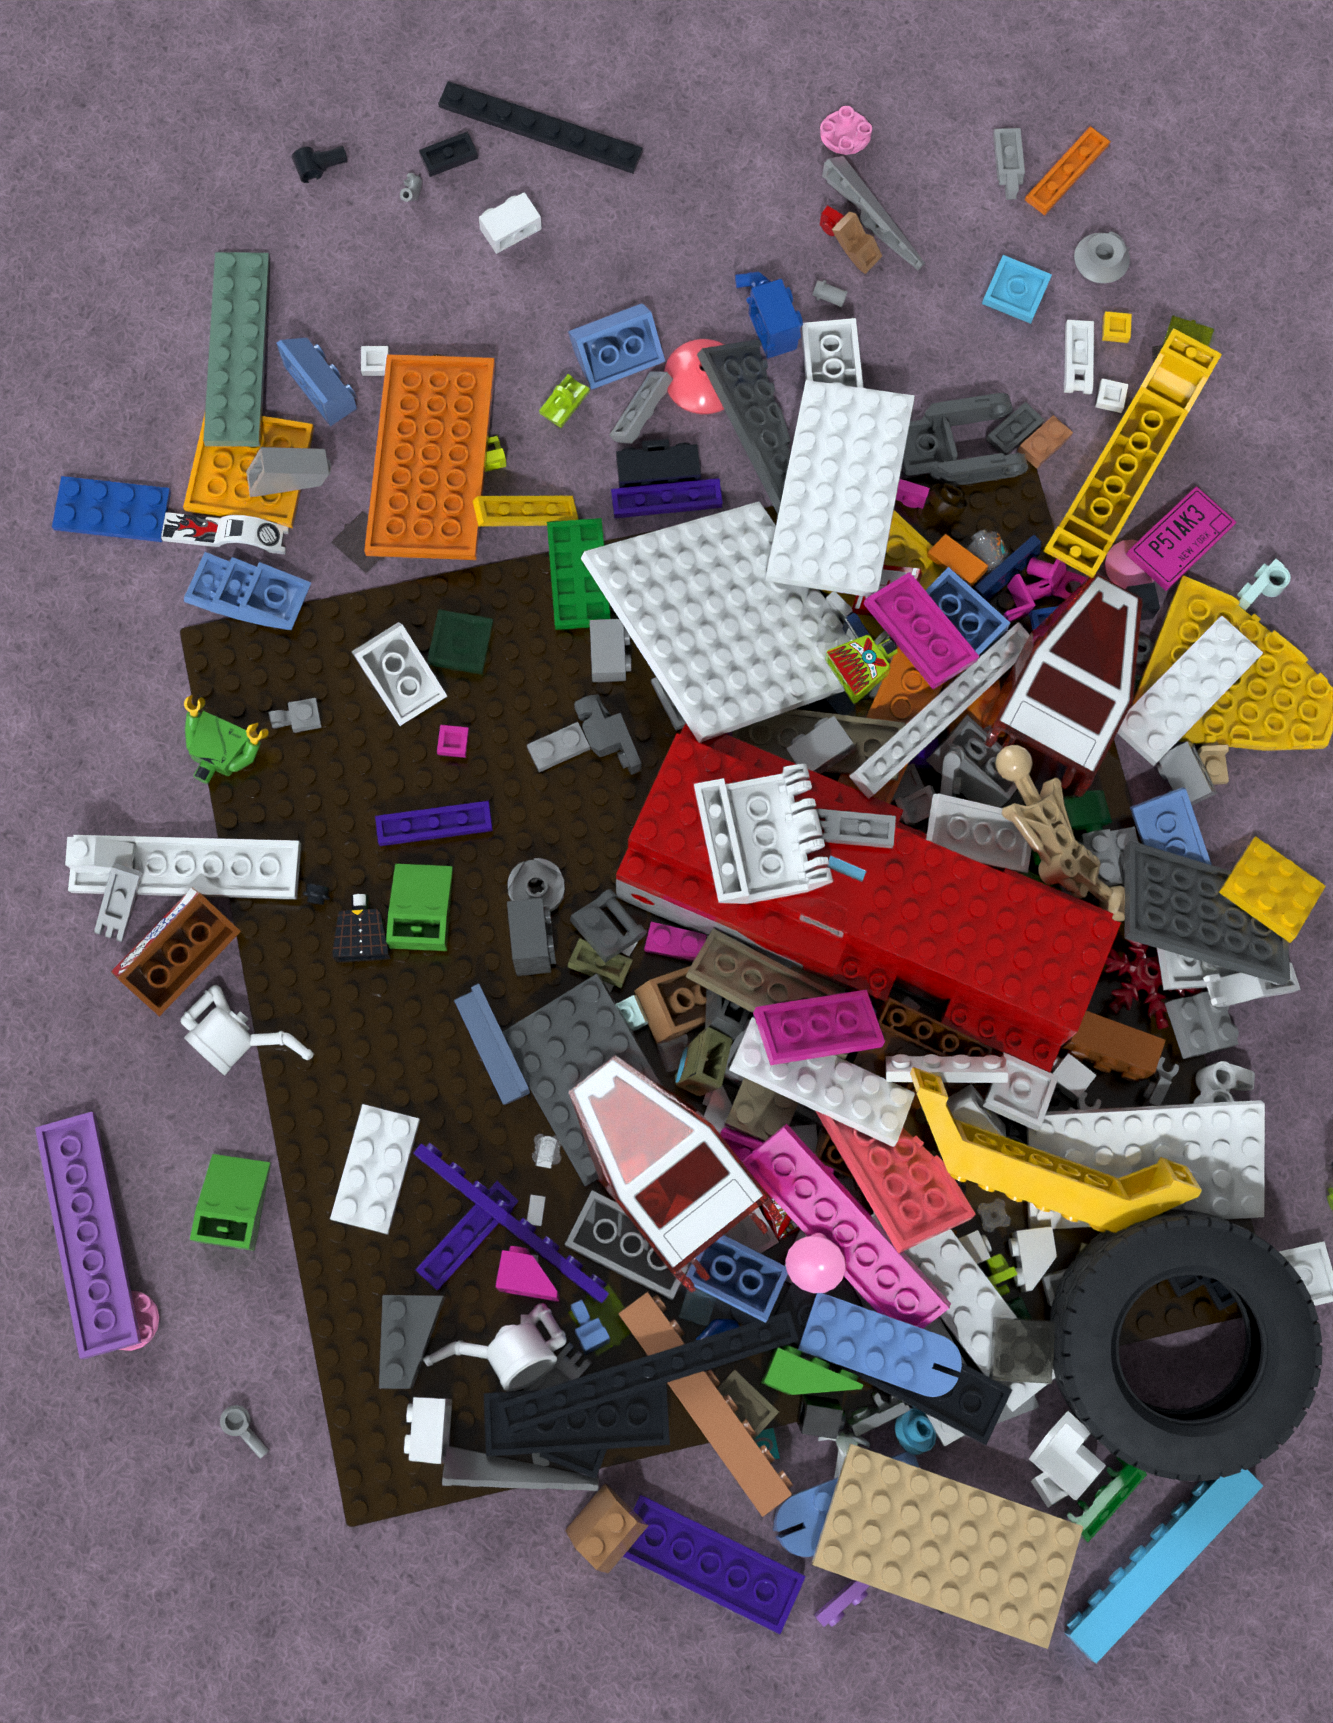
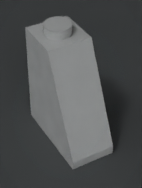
[246,447,331,497]

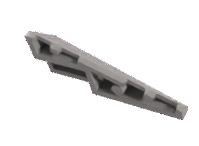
[822,156,925,270]
[442,1446,599,1491]

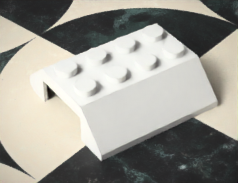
[694,764,833,904]

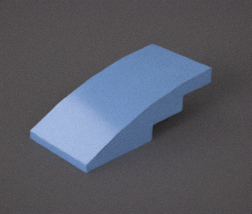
[184,552,311,630]

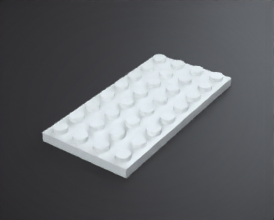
[766,380,915,597]
[1026,1100,1265,1229]

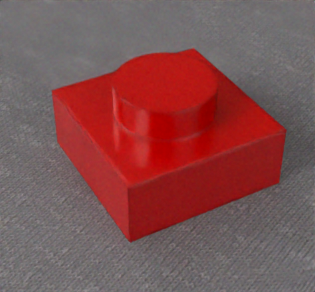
[820,205,844,236]

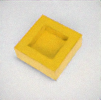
[1102,311,1132,343]

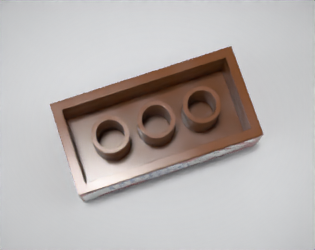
[111,887,241,1017]

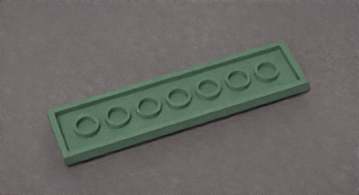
[203,252,270,447]

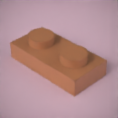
[1017,415,1073,468]

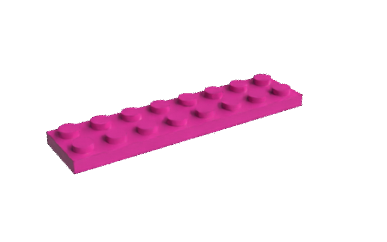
[741,1124,951,1329]

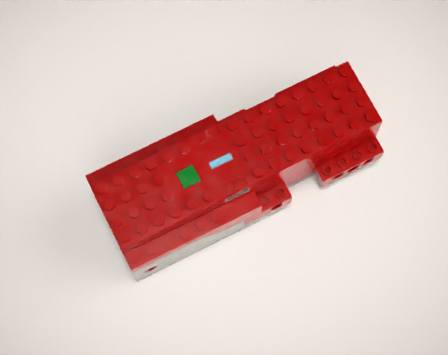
[616,723,1121,1073]

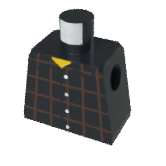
[332,894,391,962]

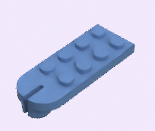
[798,1293,962,1397]
[773,1451,919,1557]

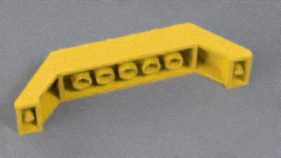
[1044,328,1222,578]
[910,1067,1202,1233]

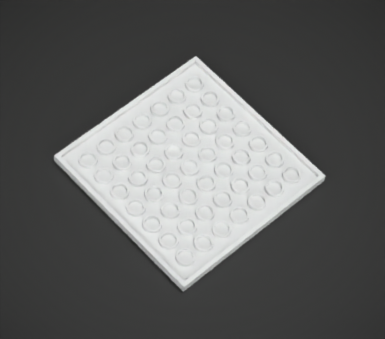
[581,502,852,743]

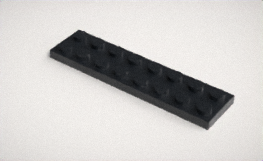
[776,1282,1012,1445]

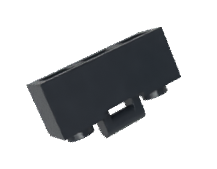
[616,439,701,488]

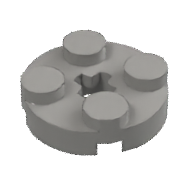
[508,858,565,912]

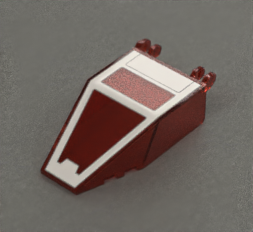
[982,573,1143,797]
[569,1055,783,1293]

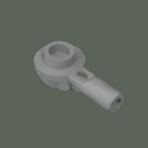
[220,1405,269,1459]

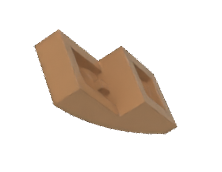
[832,212,882,274]

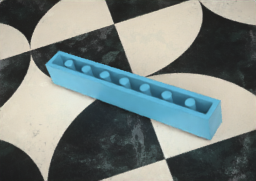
[1064,1469,1263,1663]

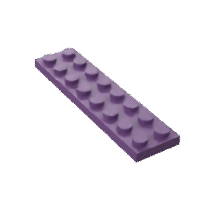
[35,1112,142,1360]

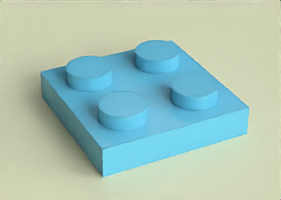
[982,255,1052,324]

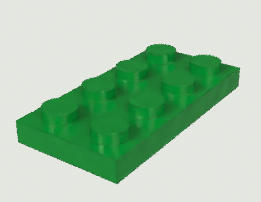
[547,518,610,630]

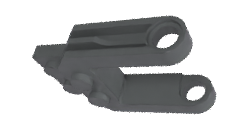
[902,393,1028,486]

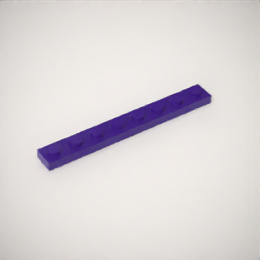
[413,1143,609,1303]

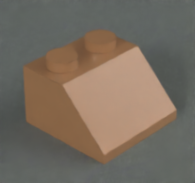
[565,1484,648,1573]

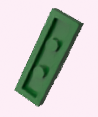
[1067,1457,1147,1543]

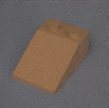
[634,966,707,1044]

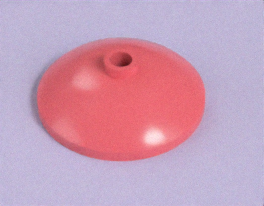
[664,339,724,414]

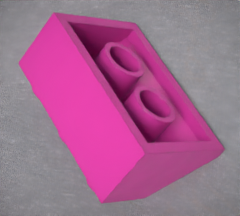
[496,1246,560,1302]

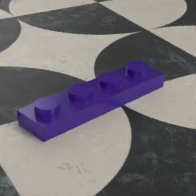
[611,478,723,519]
[375,801,493,846]
[415,1181,518,1290]

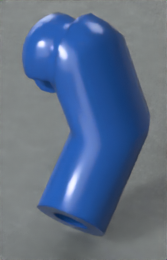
[735,272,771,288]
[696,1319,740,1340]

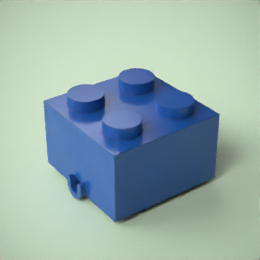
[746,279,803,359]

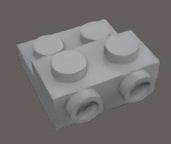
[1078,827,1139,887]
[1165,992,1239,1059]

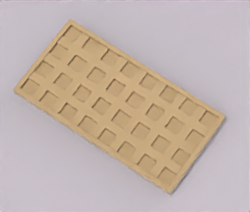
[811,1443,1083,1649]

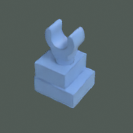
[571,1299,610,1356]

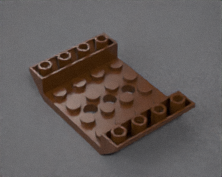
[815,997,993,1181]

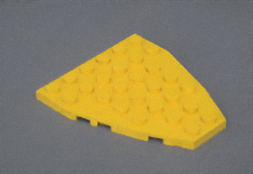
[1130,575,1333,751]

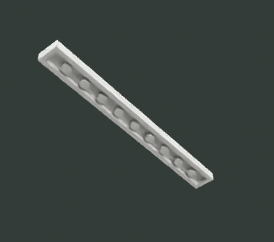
[849,622,1036,799]

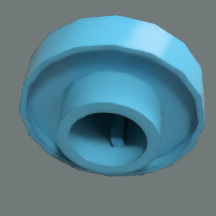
[895,1408,936,1455]

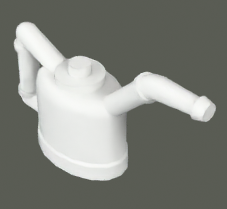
[181,985,314,1076]
[423,1303,566,1392]

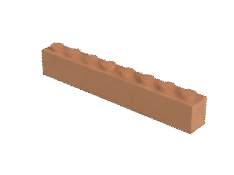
[619,1292,793,1517]

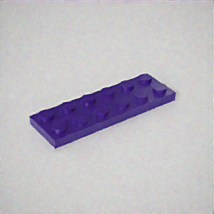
[623,1494,806,1634]

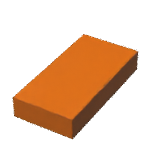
[927,534,988,587]

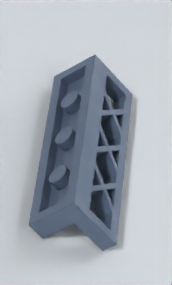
[454,984,530,1105]

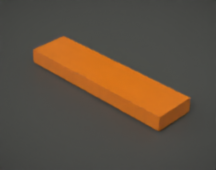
[1025,126,1111,215]

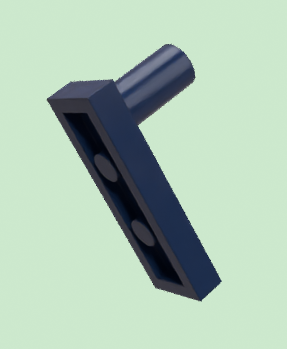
[973,535,1042,601]

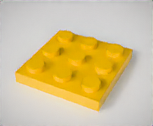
[1219,836,1326,943]

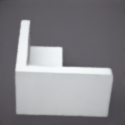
[1029,1411,1106,1500]

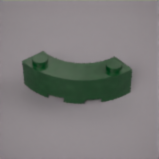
[1025,790,1112,833]

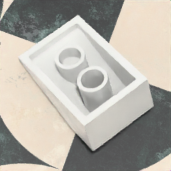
[352,622,447,726]
[404,1397,452,1464]

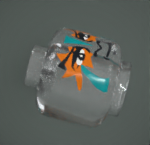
[967,529,1008,572]

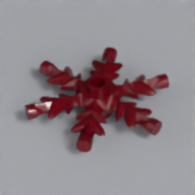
[1105,934,1202,1030]

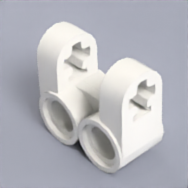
[1194,1061,1255,1104]

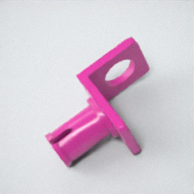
[1027,557,1091,602]
[1003,574,1052,622]

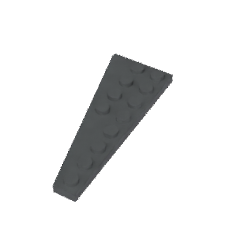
[697,339,791,514]

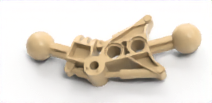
[995,745,1125,921]

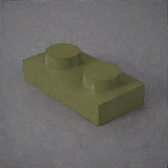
[568,938,633,988]

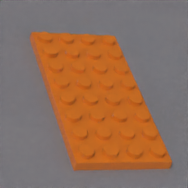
[364,354,496,560]

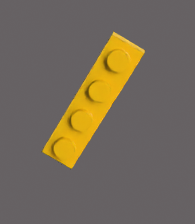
[473,496,579,526]

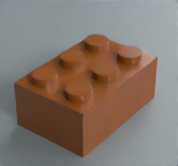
[1060,1011,1166,1083]

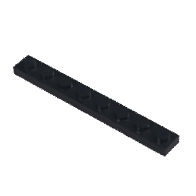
[438,81,643,174]

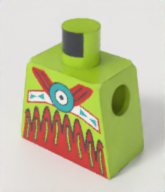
[825,635,898,704]

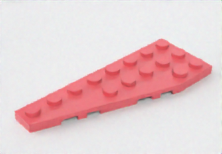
[816,1111,976,1254]

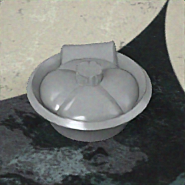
[1074,231,1130,283]

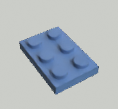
[1130,787,1212,865]

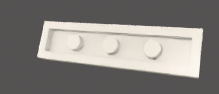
[886,1054,1008,1083]

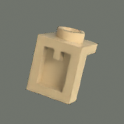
[1197,742,1229,785]

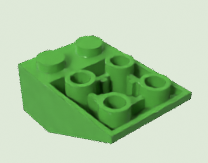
[386,864,453,951]
[190,1154,271,1251]
[761,1345,863,1395]

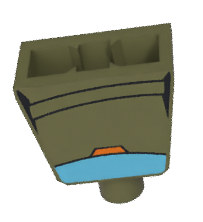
[675,1027,733,1096]

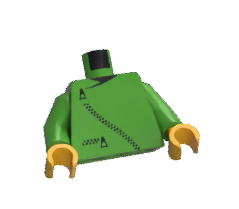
[184,695,269,784]

